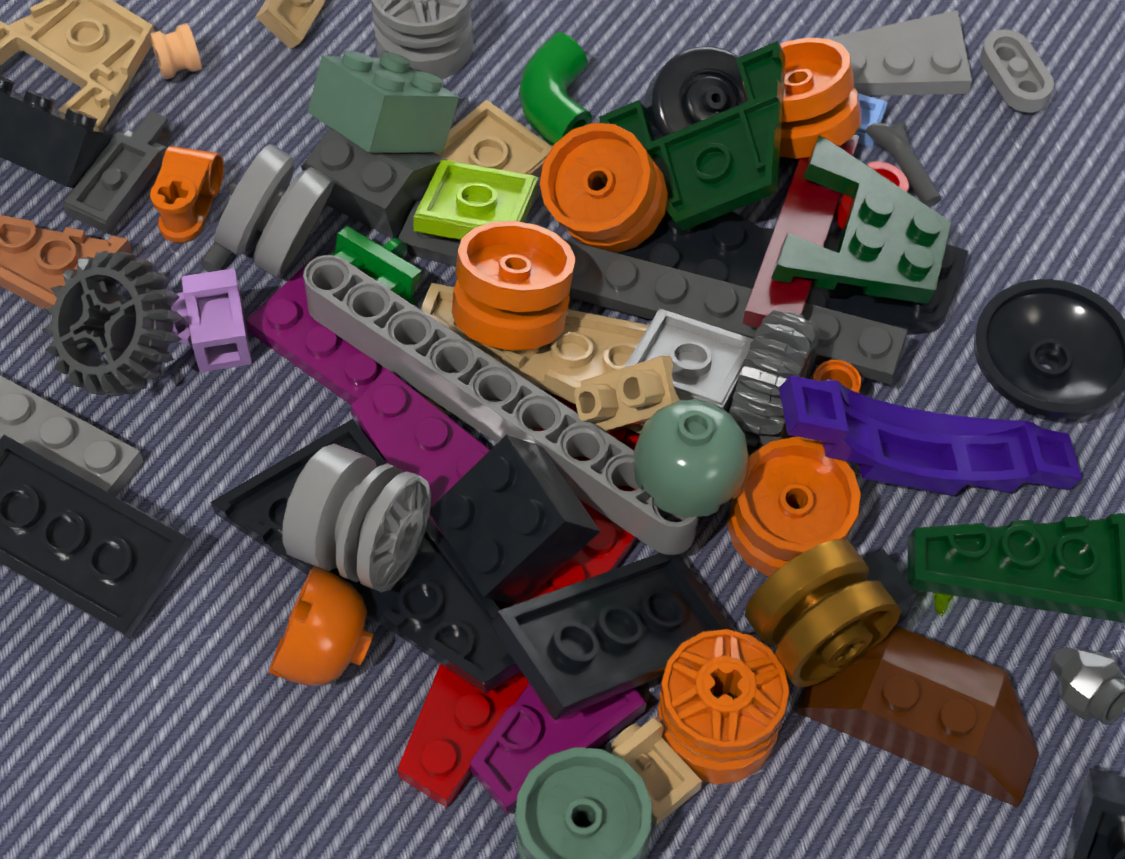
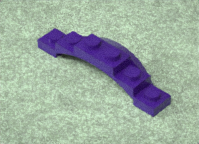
[779,375,1082,496]

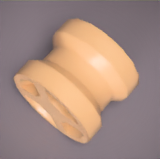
[150,23,202,80]

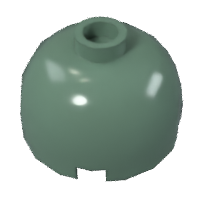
[633,399,749,517]

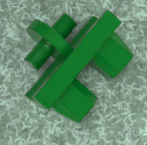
[332,226,422,306]

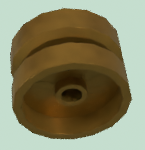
[745,539,901,687]

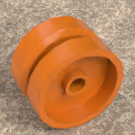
[743,38,862,159]
[540,123,668,253]
[451,221,576,351]
[727,437,861,577]

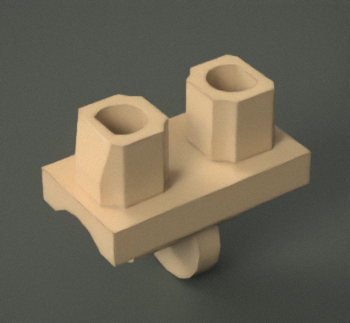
[574,356,680,433]

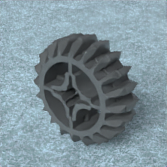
[42,251,184,396]
[729,310,820,454]

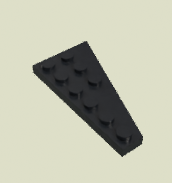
[210,419,521,694]

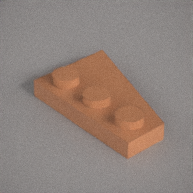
[0,215,132,309]

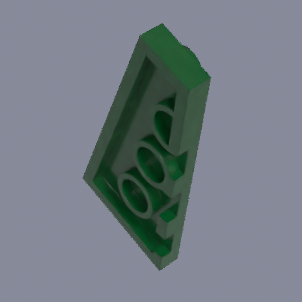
[907,513,1125,623]

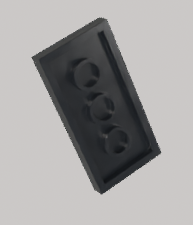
[0,434,192,639]
[490,553,734,721]

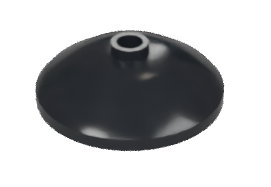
[974,279,1125,418]

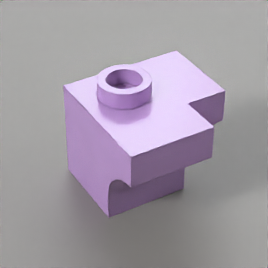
[171,268,252,373]

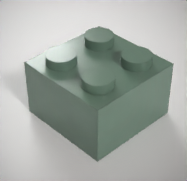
[308,51,459,153]

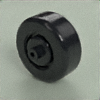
[644,46,748,140]

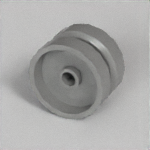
[213,144,334,279]

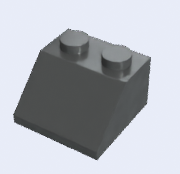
[301,128,447,239]

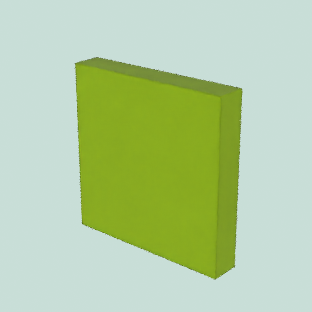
[413,160,538,240]

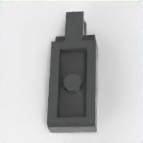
[63,111,172,234]

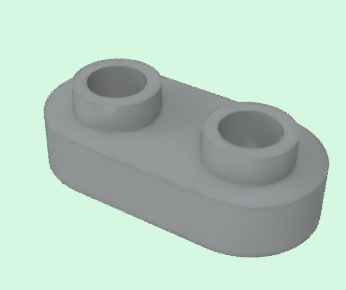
[980,29,1054,113]

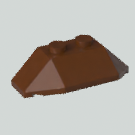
[796,625,1038,808]

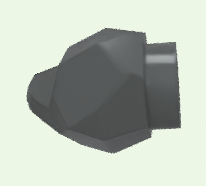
[1050,647,1125,725]

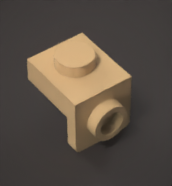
[611,717,702,826]

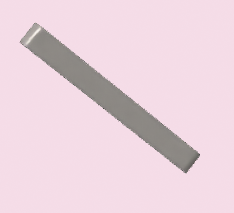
[303,255,699,555]

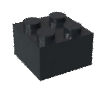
[430,434,601,604]

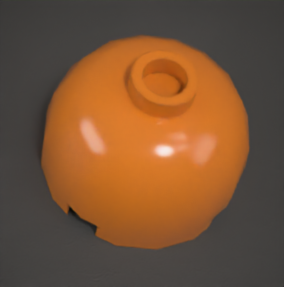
[268,566,373,686]

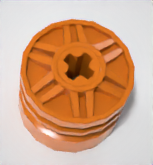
[657,629,789,785]

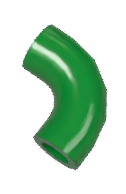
[518,32,593,146]

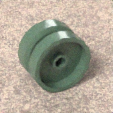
[515,747,652,859]

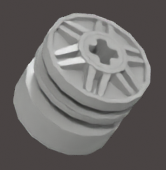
[371,0,474,80]
[283,444,431,593]

